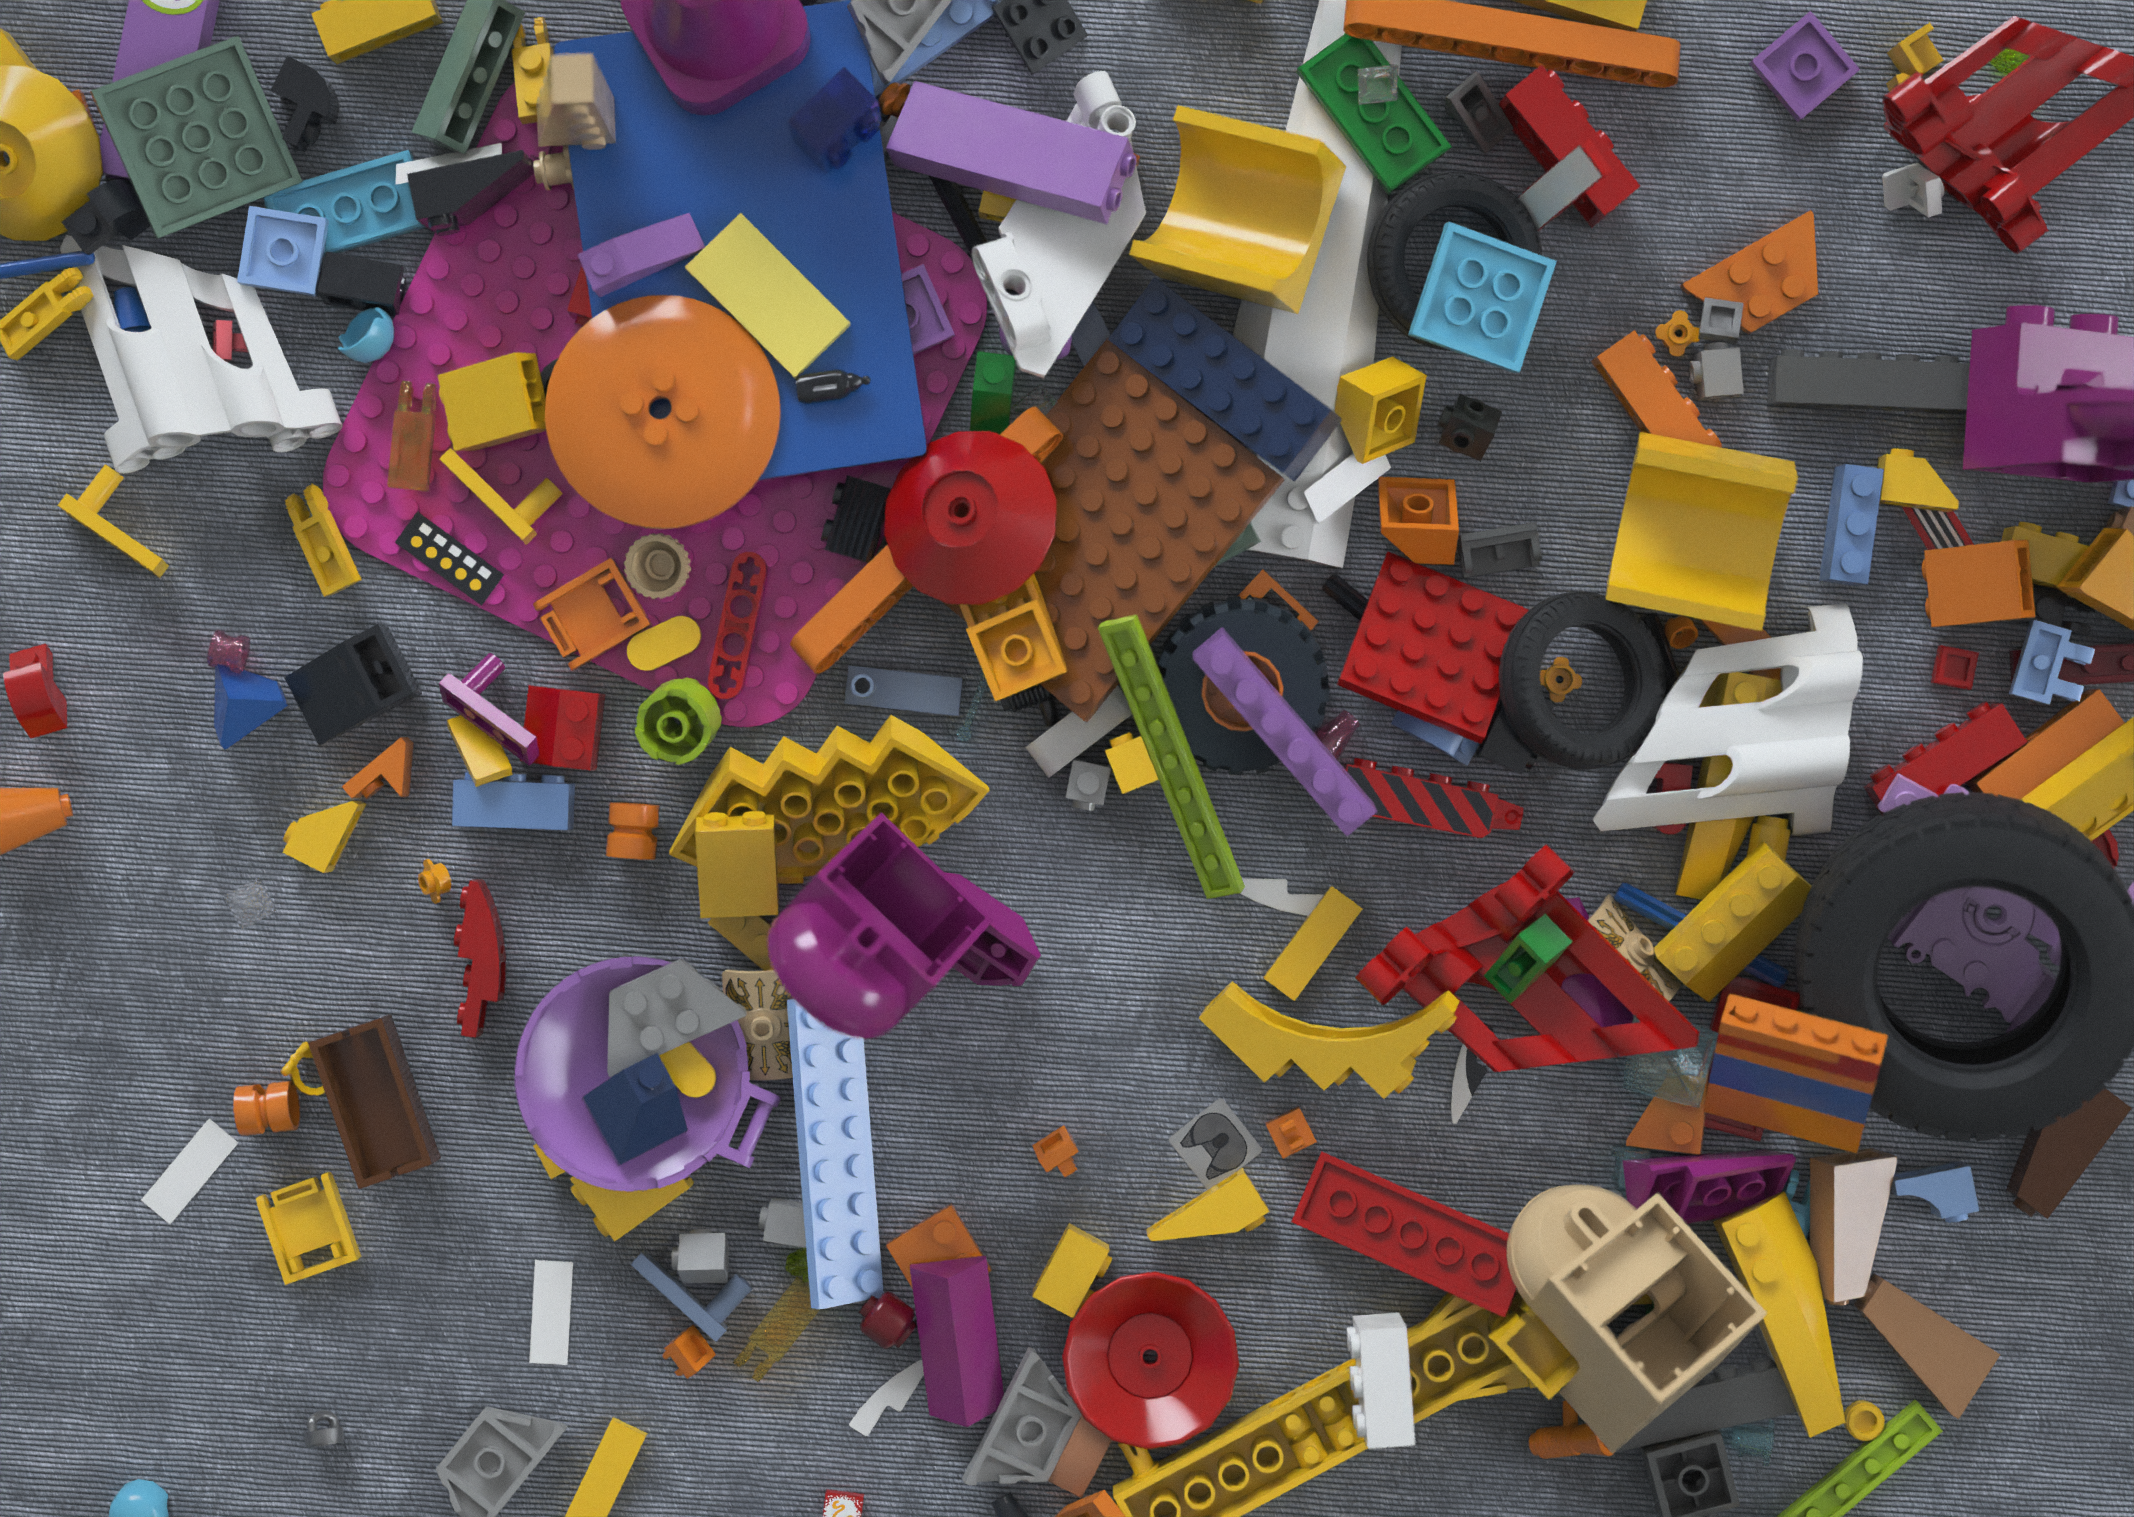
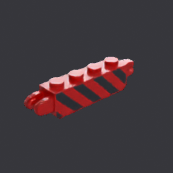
[1343,758,1524,838]

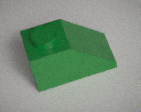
[970,351,1017,435]
[1484,914,1572,1004]

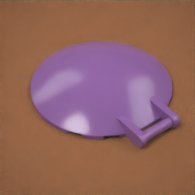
[515,956,782,1192]

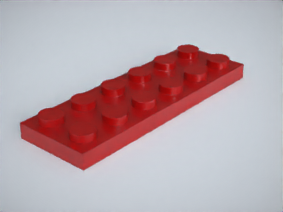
[1291,1151,1518,1318]

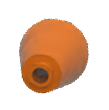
[0,788,73,855]

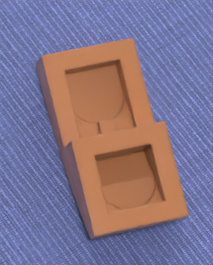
[1048,1415,1112,1498]

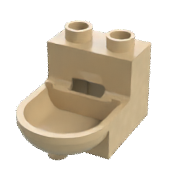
[1507,1184,1768,1454]

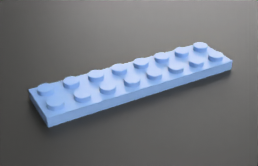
[787,999,884,1310]

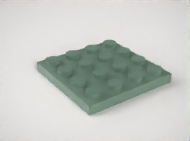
[90,35,303,239]

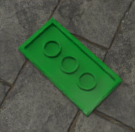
[1296,34,1452,195]

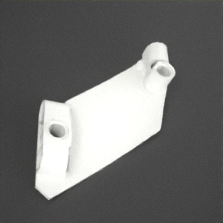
[972,71,1146,378]

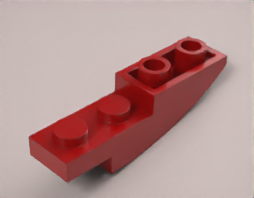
[454,879,506,1038]

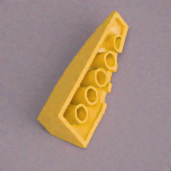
[1675,672,1782,900]
[1713,1191,1845,1438]

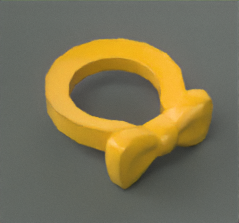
[280,1041,325,1096]

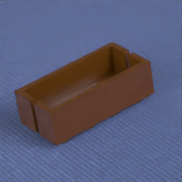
[308,1014,441,1189]

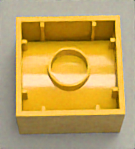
[1129,105,1347,314]
[1605,432,1798,631]

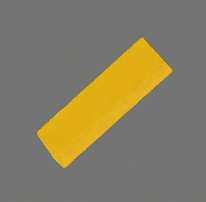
[1263,886,1363,1001]
[565,1417,648,1517]

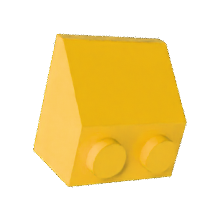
[1335,356,1427,464]

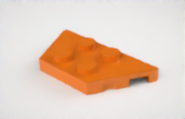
[1680,210,1818,334]

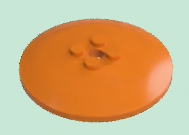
[545,295,781,529]

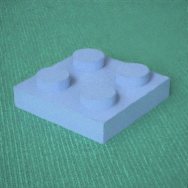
[237,206,329,297]

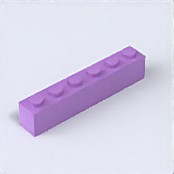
[1192,627,1377,836]

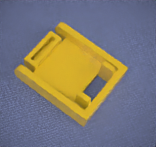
[256,1172,361,1285]

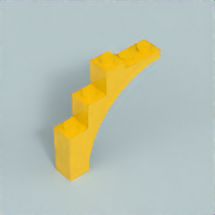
[1199,981,1459,1099]

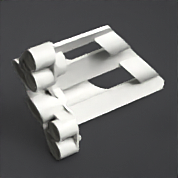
[60,235,343,474]
[1593,603,1863,836]

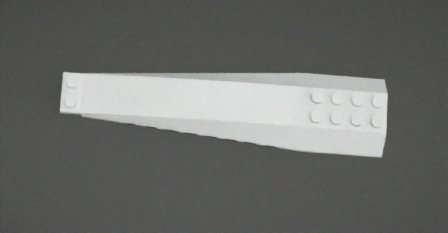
[1213,0,1402,568]

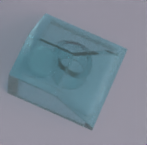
[1623,1015,1718,1108]

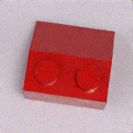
[520,685,606,770]

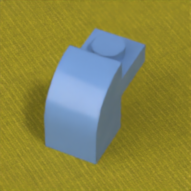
[1391,710,1479,766]

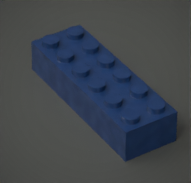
[1108,277,1342,482]

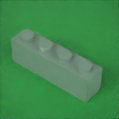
[411,0,525,154]

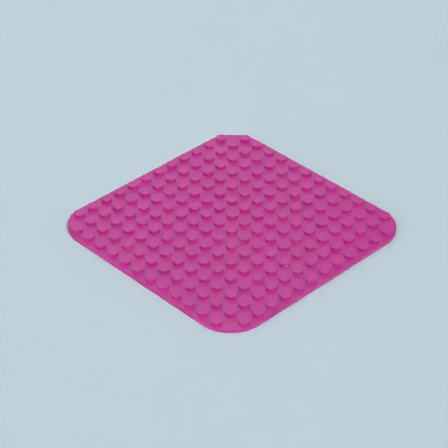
[323,82,987,727]

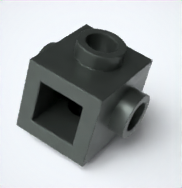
[1437,394,1502,462]

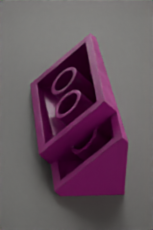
[1622,1149,1796,1224]
[910,1255,1004,1427]

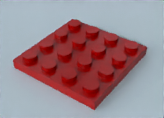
[1336,551,1529,744]

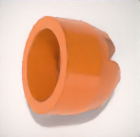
[1664,615,1698,649]

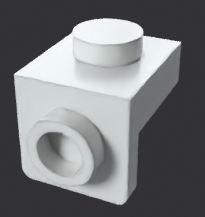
[1882,163,1944,217]

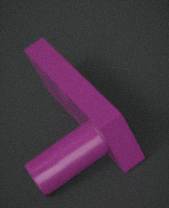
[439,653,540,766]

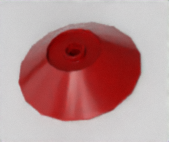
[884,431,1057,605]
[1062,1271,1240,1449]

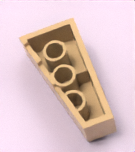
[537,53,616,150]

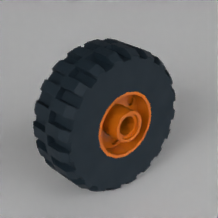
[1157,596,1330,775]

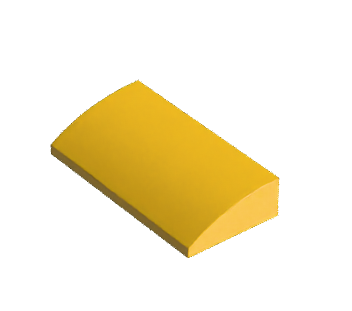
[2020,717,2134,841]

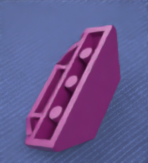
[944,872,1041,986]

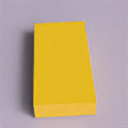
[447,715,512,787]

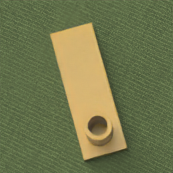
[439,448,563,545]
[57,464,169,578]

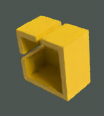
[1488,1300,1580,1400]

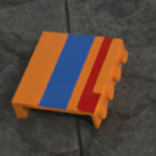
[1703,994,1888,1153]

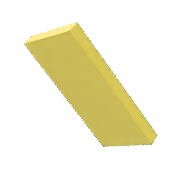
[685,213,851,379]

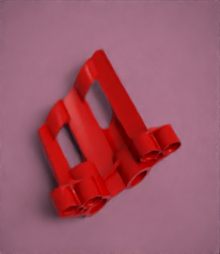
[1883,16,2134,254]

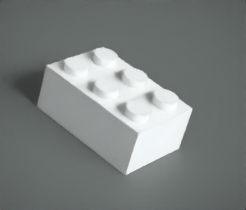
[1346,1313,1415,1449]

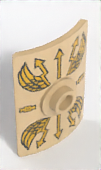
[1587,894,1682,1001]
[722,970,793,1080]

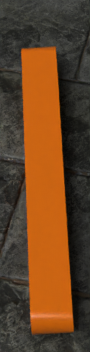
[1343,0,1681,88]
[790,406,1063,674]

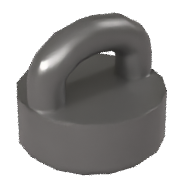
[304,1410,345,1448]

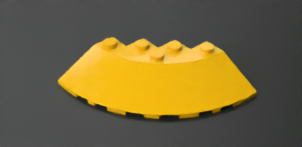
[669,714,989,884]

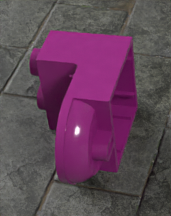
[1963,305,2134,483]
[768,812,994,1039]

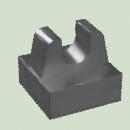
[1698,297,1744,344]

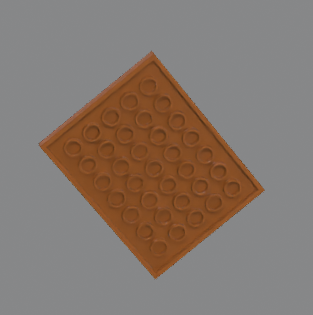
[943,338,1284,722]

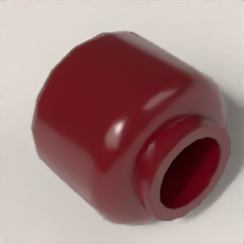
[858,1292,917,1349]

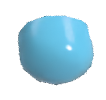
[338,307,394,363]
[109,1479,169,1517]

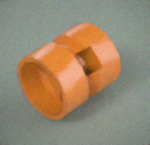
[606,802,660,860]
[233,1081,300,1136]

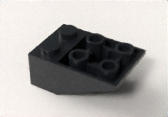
[284,624,422,746]

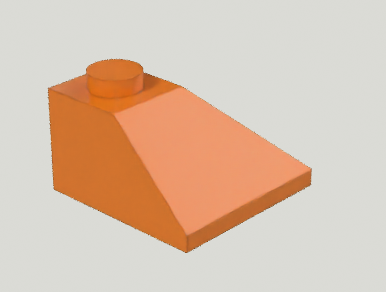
[1378,477,1459,565]

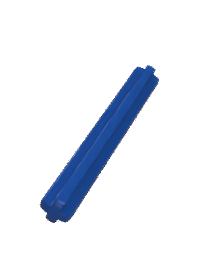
[1614,883,1789,988]

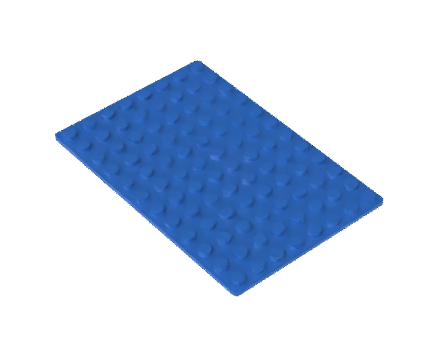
[554,0,927,481]

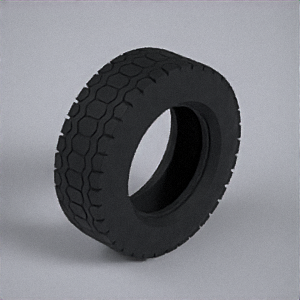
[1795,792,2134,1141]

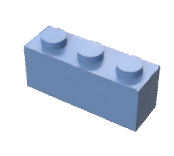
[1819,464,1884,586]
[452,772,575,830]

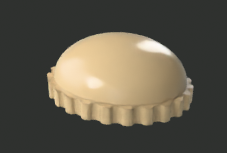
[624,533,691,599]

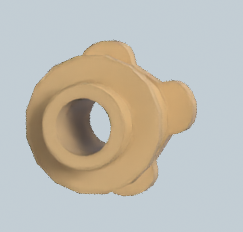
[533,145,574,190]

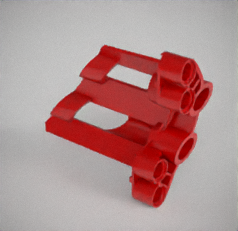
[1355,844,1700,1072]

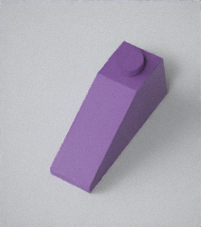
[577,213,705,297]

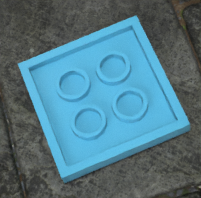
[1408,222,1557,373]

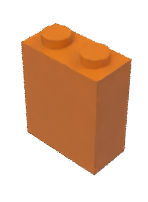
[1922,540,2036,627]

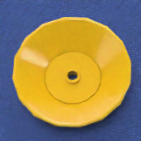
[0,65,103,241]

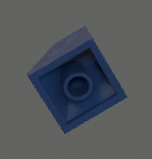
[582,1053,688,1167]

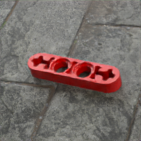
[708,552,768,699]

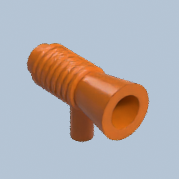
[1529,1401,1615,1459]

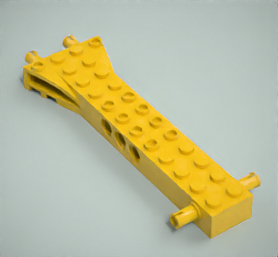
[1113,1291,1536,1517]

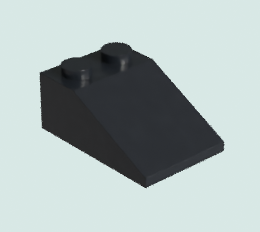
[407,150,534,236]

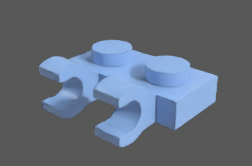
[2009,620,2095,705]

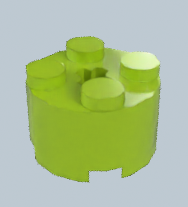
[635,677,722,765]

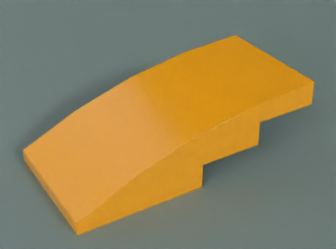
[959,574,1068,701]

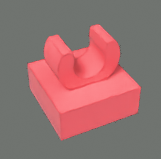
[212,320,248,363]

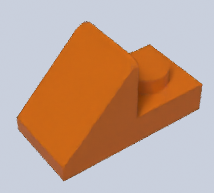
[342,737,413,799]

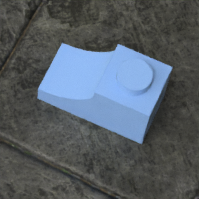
[1890,1161,1979,1223]

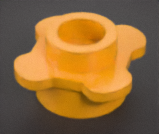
[1655,310,1700,357]
[1540,657,1582,703]
[418,859,451,904]

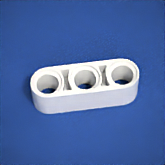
[1025,685,1132,778]

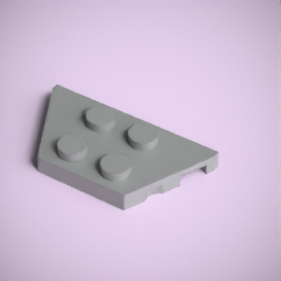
[847,0,952,85]
[607,958,747,1077]
[962,1347,1082,1486]
[436,1406,568,1517]

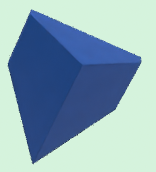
[214,659,288,750]

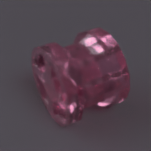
[207,629,250,674]

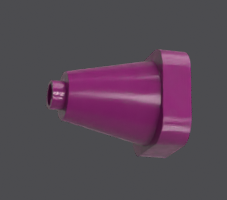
[620,0,811,115]

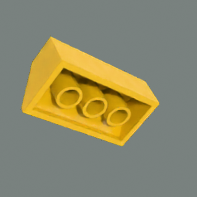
[1654,840,1812,1002]

